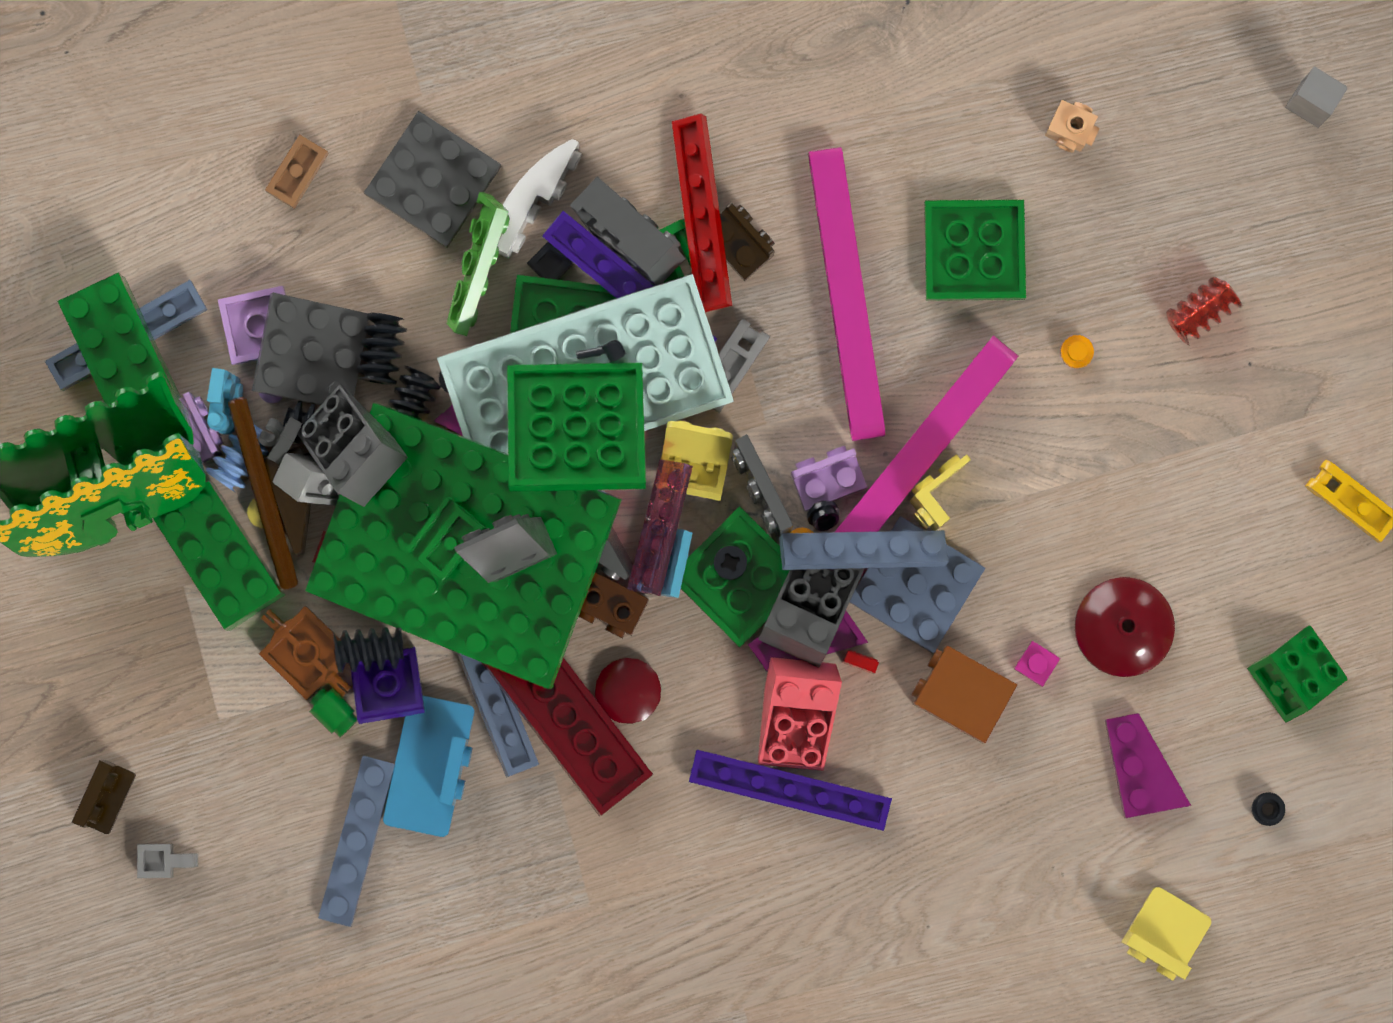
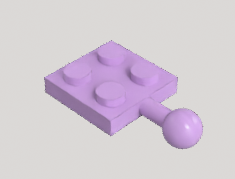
[218,286,286,403]

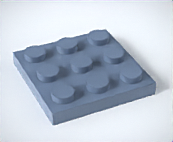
[849,516,985,654]

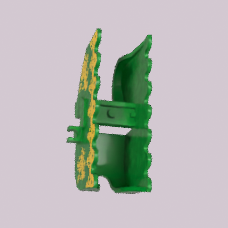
[0,372,206,557]

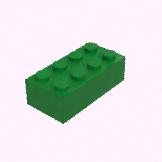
[58,273,181,404]
[153,481,286,631]

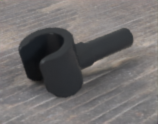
[576,340,626,363]

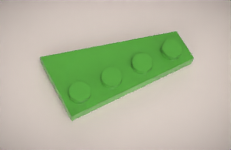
[446,191,509,336]

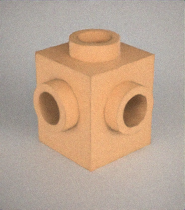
[1045,100,1099,153]

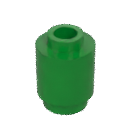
[309,688,357,738]

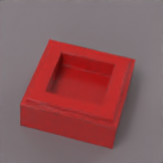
[842,650,879,674]

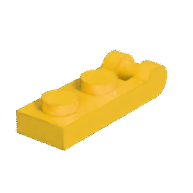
[1305,459,1393,543]

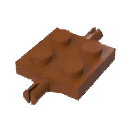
[259,606,352,700]

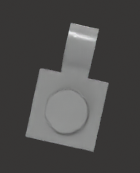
[137,844,198,878]

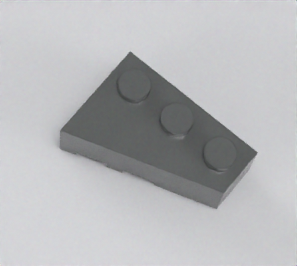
[570,177,685,286]

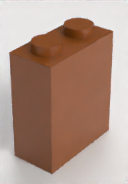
[911,645,1018,744]

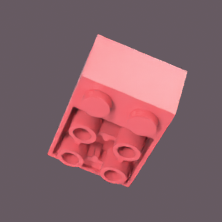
[758,657,842,771]

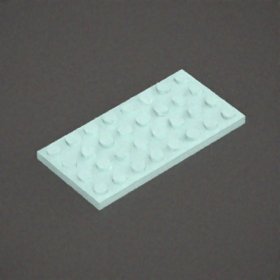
[437,274,734,454]

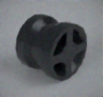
[714,546,747,581]

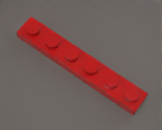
[672,113,732,313]

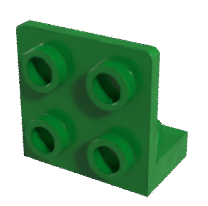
[1247,625,1347,723]

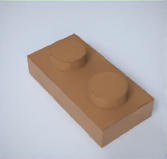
[265,134,329,209]

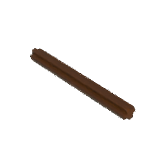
[228,397,298,590]

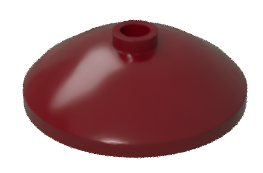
[1074,577,1175,677]

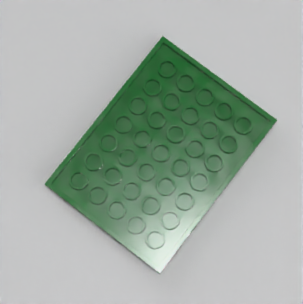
[305,403,622,689]

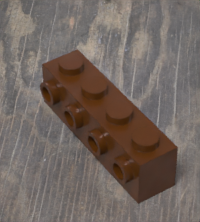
[579,573,649,639]

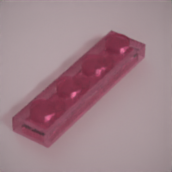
[627,459,693,596]

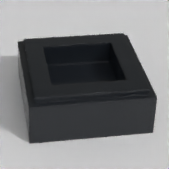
[527,242,574,280]

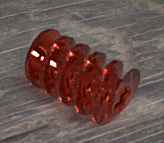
[1166,277,1243,345]

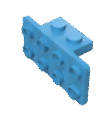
[383,696,475,837]

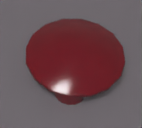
[595,658,661,724]

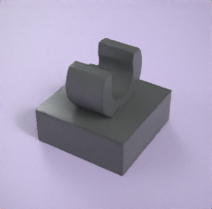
[258,417,302,464]

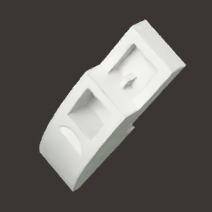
[497,139,582,259]

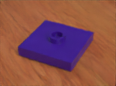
[351,647,425,724]

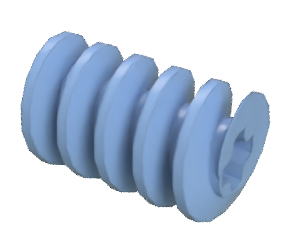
[205,425,269,493]

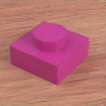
[1014,641,1061,687]

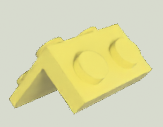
[655,421,733,501]
[910,454,971,531]
[1121,887,1211,981]

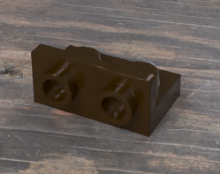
[720,202,775,282]
[71,760,136,834]

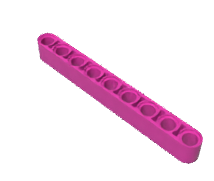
[808,147,885,441]
[835,335,1019,532]

